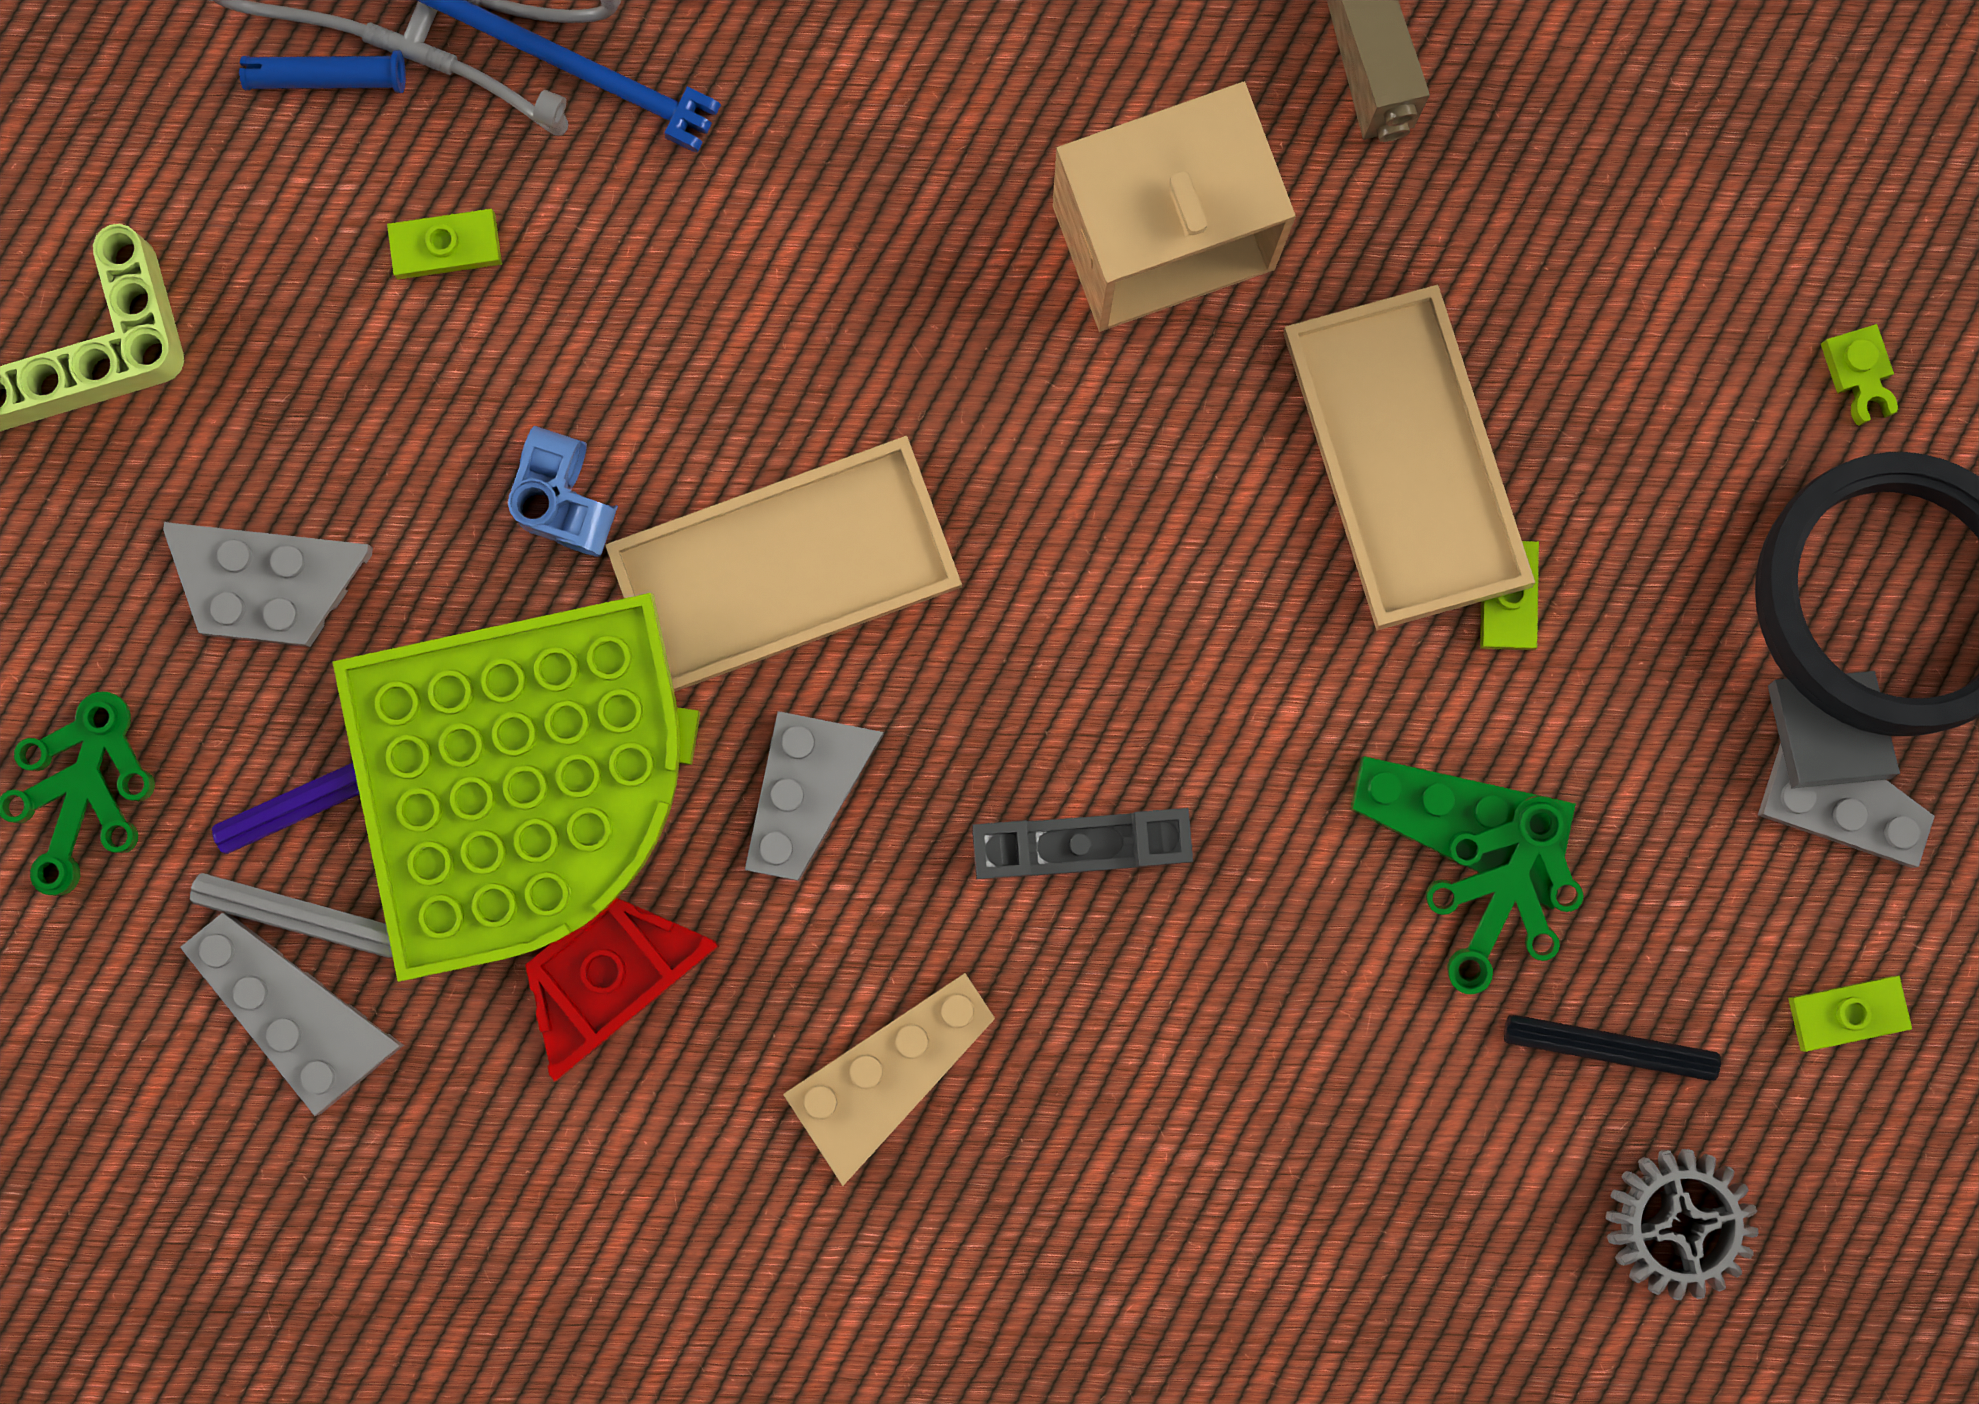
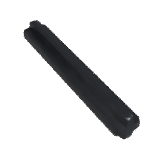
[1504,1015,1721,1081]

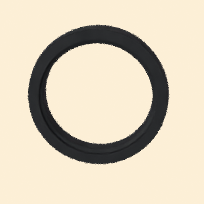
[1755,452,1979,736]

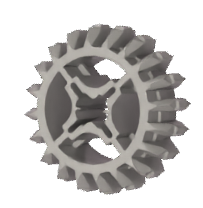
[1606,1149,1759,1300]

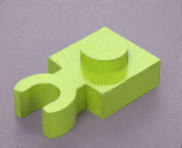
[1821,324,1898,426]

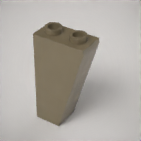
[1327,0,1430,142]

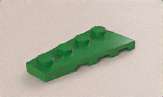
[1350,756,1576,910]

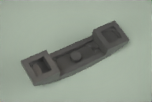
[972,808,1193,880]

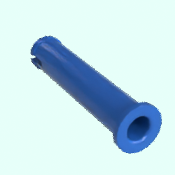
[239,50,406,93]

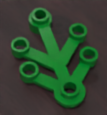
[0,692,155,896]
[1426,795,1584,994]

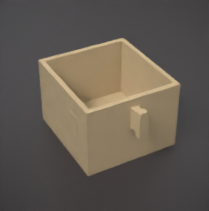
[1053,81,1296,332]

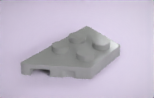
[163,522,373,647]

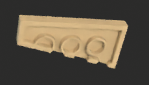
[783,973,995,1186]

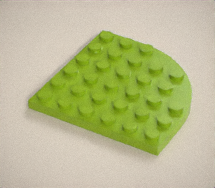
[332,593,680,982]

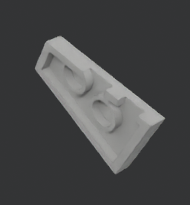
[745,711,884,881]
[1758,743,1935,868]

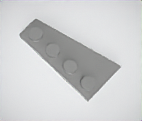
[180,913,404,1116]

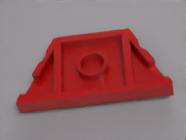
[525,898,720,1082]

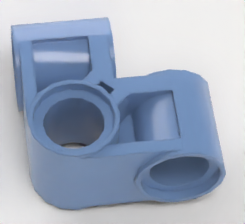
[508,426,618,557]

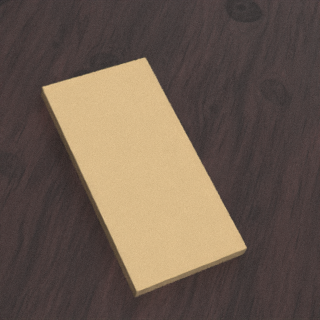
[1283,285,1535,631]
[605,436,962,692]

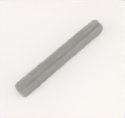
[190,873,393,958]

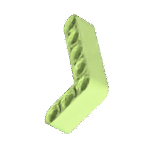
[0,224,184,431]

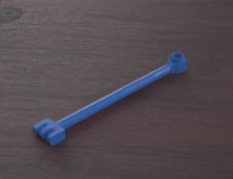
[417,0,721,152]

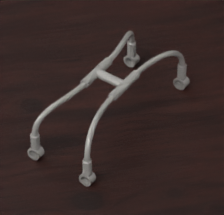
[208,0,621,136]

